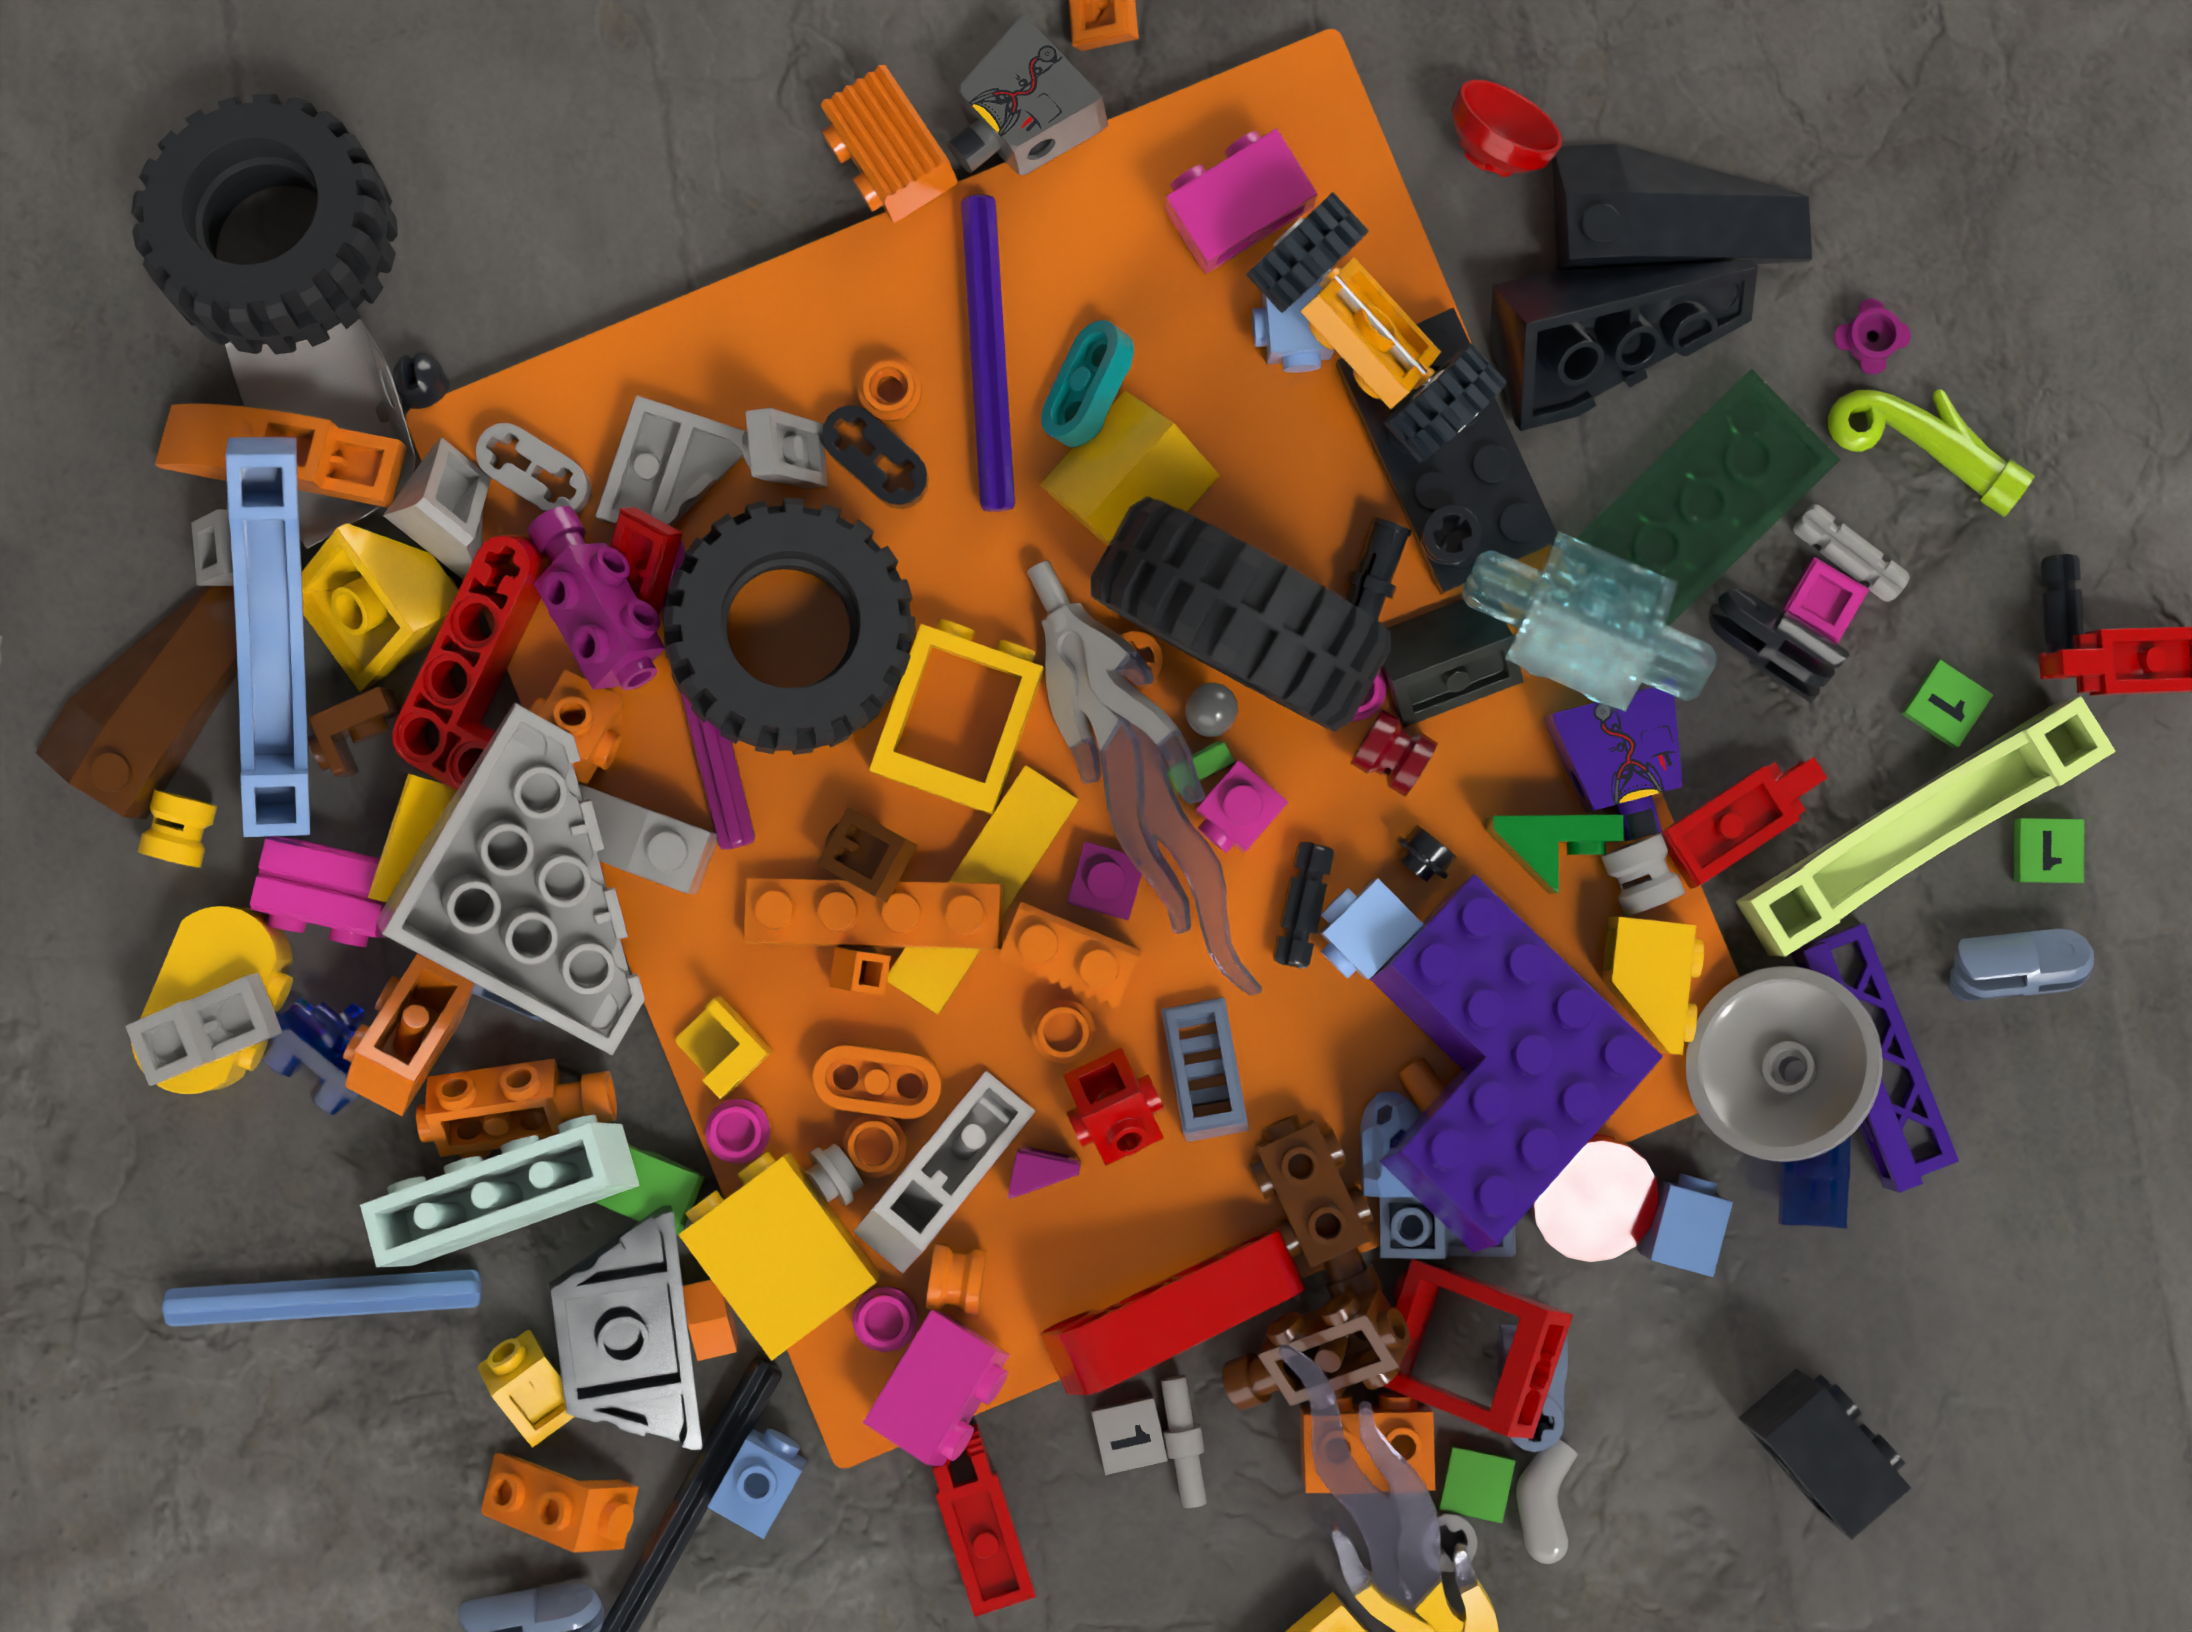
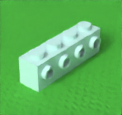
[360,1115,640,1267]

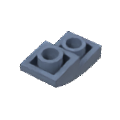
[1380,1197,1516,1259]

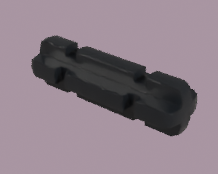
[2041,554,2084,679]
[1273,842,1334,968]

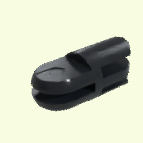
[1709,589,1850,703]

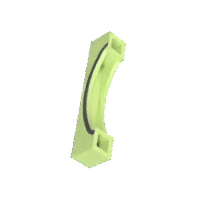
[1735,696,2116,956]

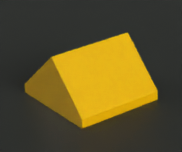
[1040,390,1220,546]

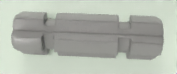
[1793,504,1910,602]

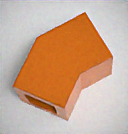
[829,947,891,996]
[683,1280,738,1361]

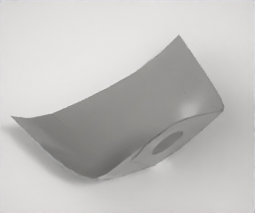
[225,319,416,549]

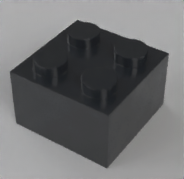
[1738,1368,1911,1540]

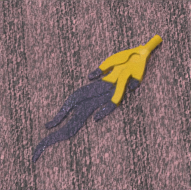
[1278,1344,1499,1632]

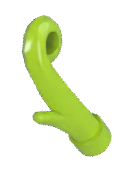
[1828,389,2035,517]

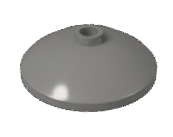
[1686,966,1883,1162]

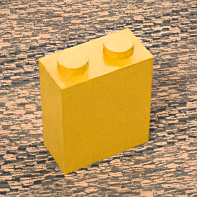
[679,1151,881,1361]

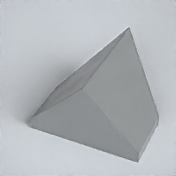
[383,437,491,580]

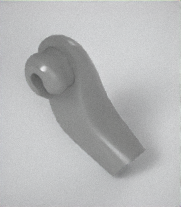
[1516,1439,1578,1564]

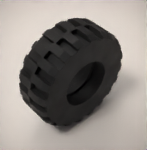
[1091,496,1391,732]

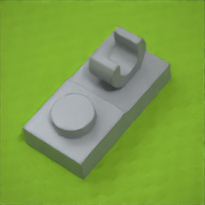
[742,408,828,489]

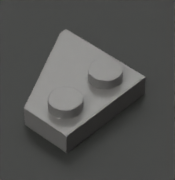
[595,395,745,527]

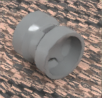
[1601,833,1685,916]

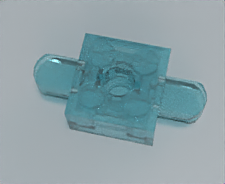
[1463,531,1717,712]

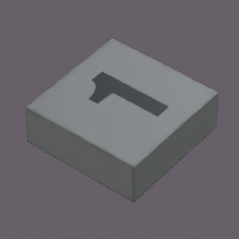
[1091,1395,1168,1475]

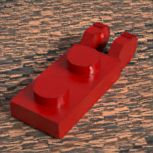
[932,1424,1037,1617]

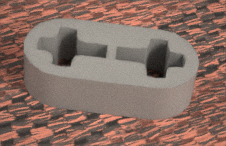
[476,423,592,514]

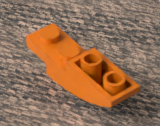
[155,404,407,508]

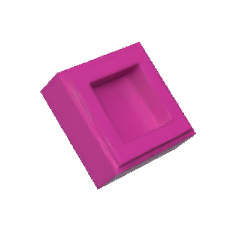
[1779,557,1869,644]

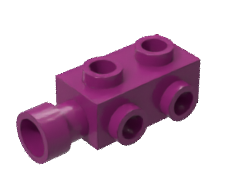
[527,506,665,690]

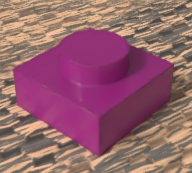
[1067,842,1146,921]

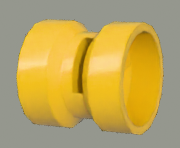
[137,790,218,868]

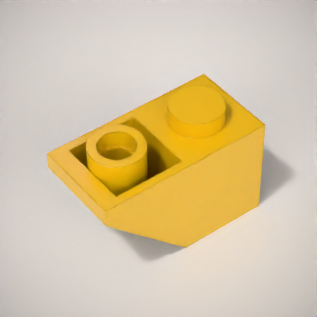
[1602,917,1704,1055]

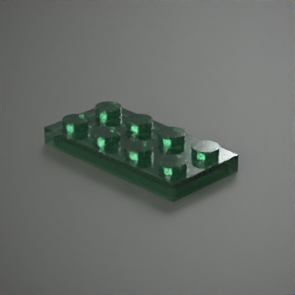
[1566,369,1841,639]

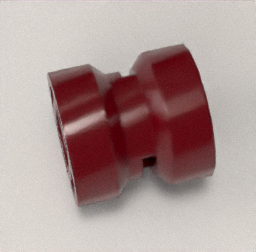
[1350,710,1438,797]

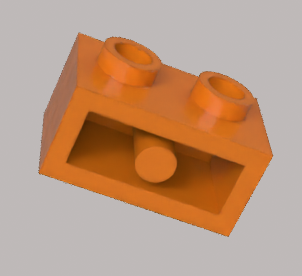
[343,953,475,1117]
[1300,1392,1435,1493]

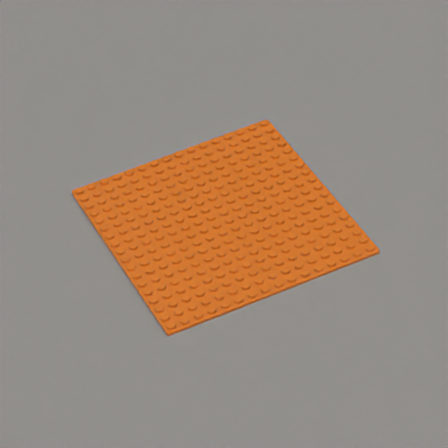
[405,29,1740,1469]

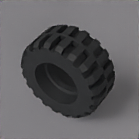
[131,93,398,355]
[664,498,915,755]

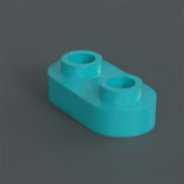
[1041,320,1134,447]

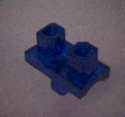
[262,998,365,1115]
[1778,1135,1851,1228]

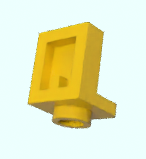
[478,1330,575,1448]

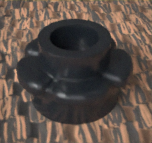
[1397,825,1457,882]

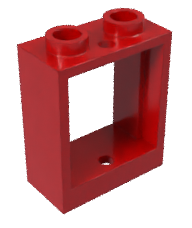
[1383,1259,1573,1439]

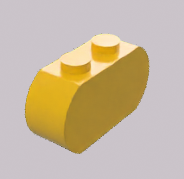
[131,906,293,1094]

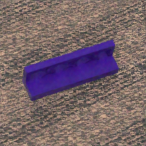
[1791,923,1959,1193]

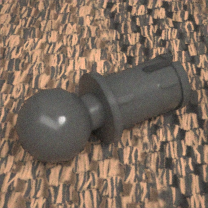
[1185,683,1238,737]

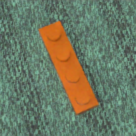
[743,878,1004,950]

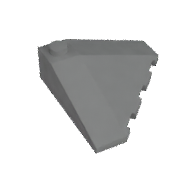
[376,703,645,1056]

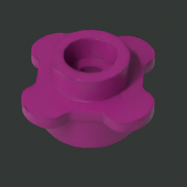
[1833,298,1911,375]

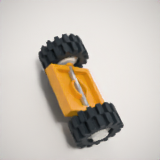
[1246,192,1507,462]

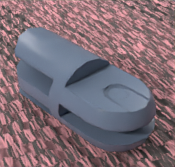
[1949,929,2094,1001]
[458,1583,605,1632]

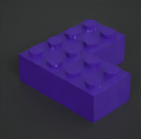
[1370,874,1663,1253]

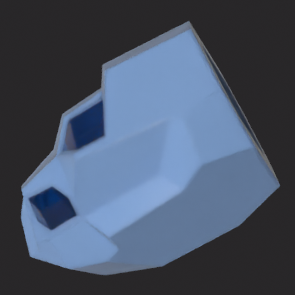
[1359,1091,1421,1197]

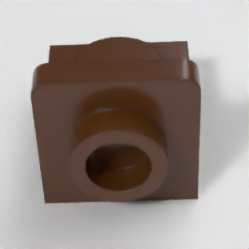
[308,687,401,778]
[817,807,918,902]

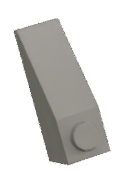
[578,783,717,894]
[853,1071,1036,1273]

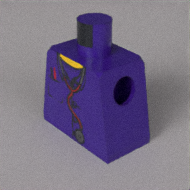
[1543,683,1682,842]

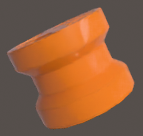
[926,1244,987,1315]

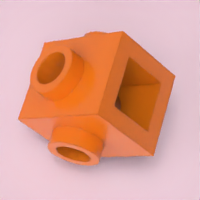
[529,670,623,786]

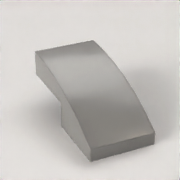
[125,973,283,1086]

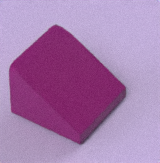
[1008,1145,1081,1199]

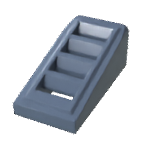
[1162,997,1249,1141]

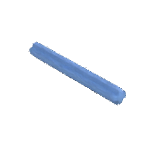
[162,1269,483,1327]

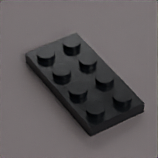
[1335,308,1560,595]

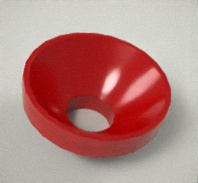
[1451,79,1563,177]

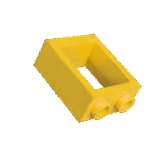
[869,618,1044,815]

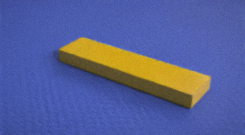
[887,765,1079,1015]

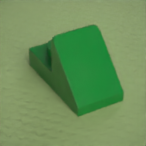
[1485,815,1624,894]

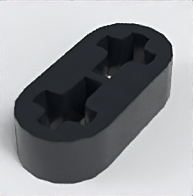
[822,405,929,509]

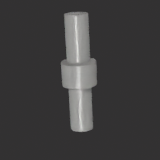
[1161,1375,1207,1508]

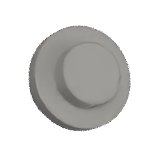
[806,1143,863,1206]

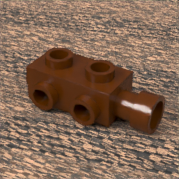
[1249,1114,1383,1299]
[1222,1287,1411,1410]

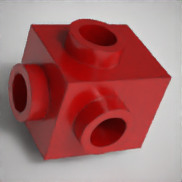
[1063,1047,1165,1166]

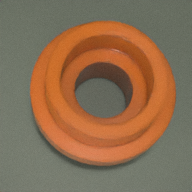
[858,357,922,422]

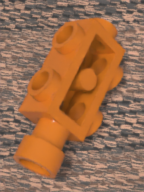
[416,1058,617,1159]

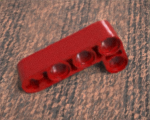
[392,535,552,790]
[1040,1228,1306,1395]

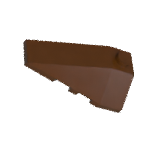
[36,586,238,820]

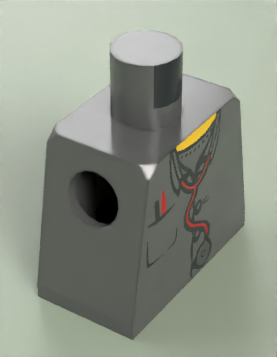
[947,15,1108,175]

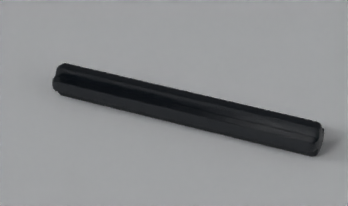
[600,1357,782,1632]

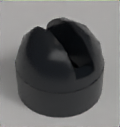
[392,353,449,409]

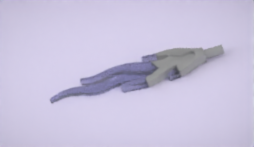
[1027,561,1262,996]

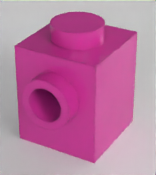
[1194,760,1288,853]

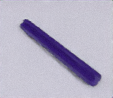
[961,195,1015,512]

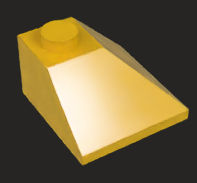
[301,523,459,693]

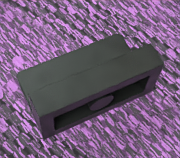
[1382,592,1524,727]

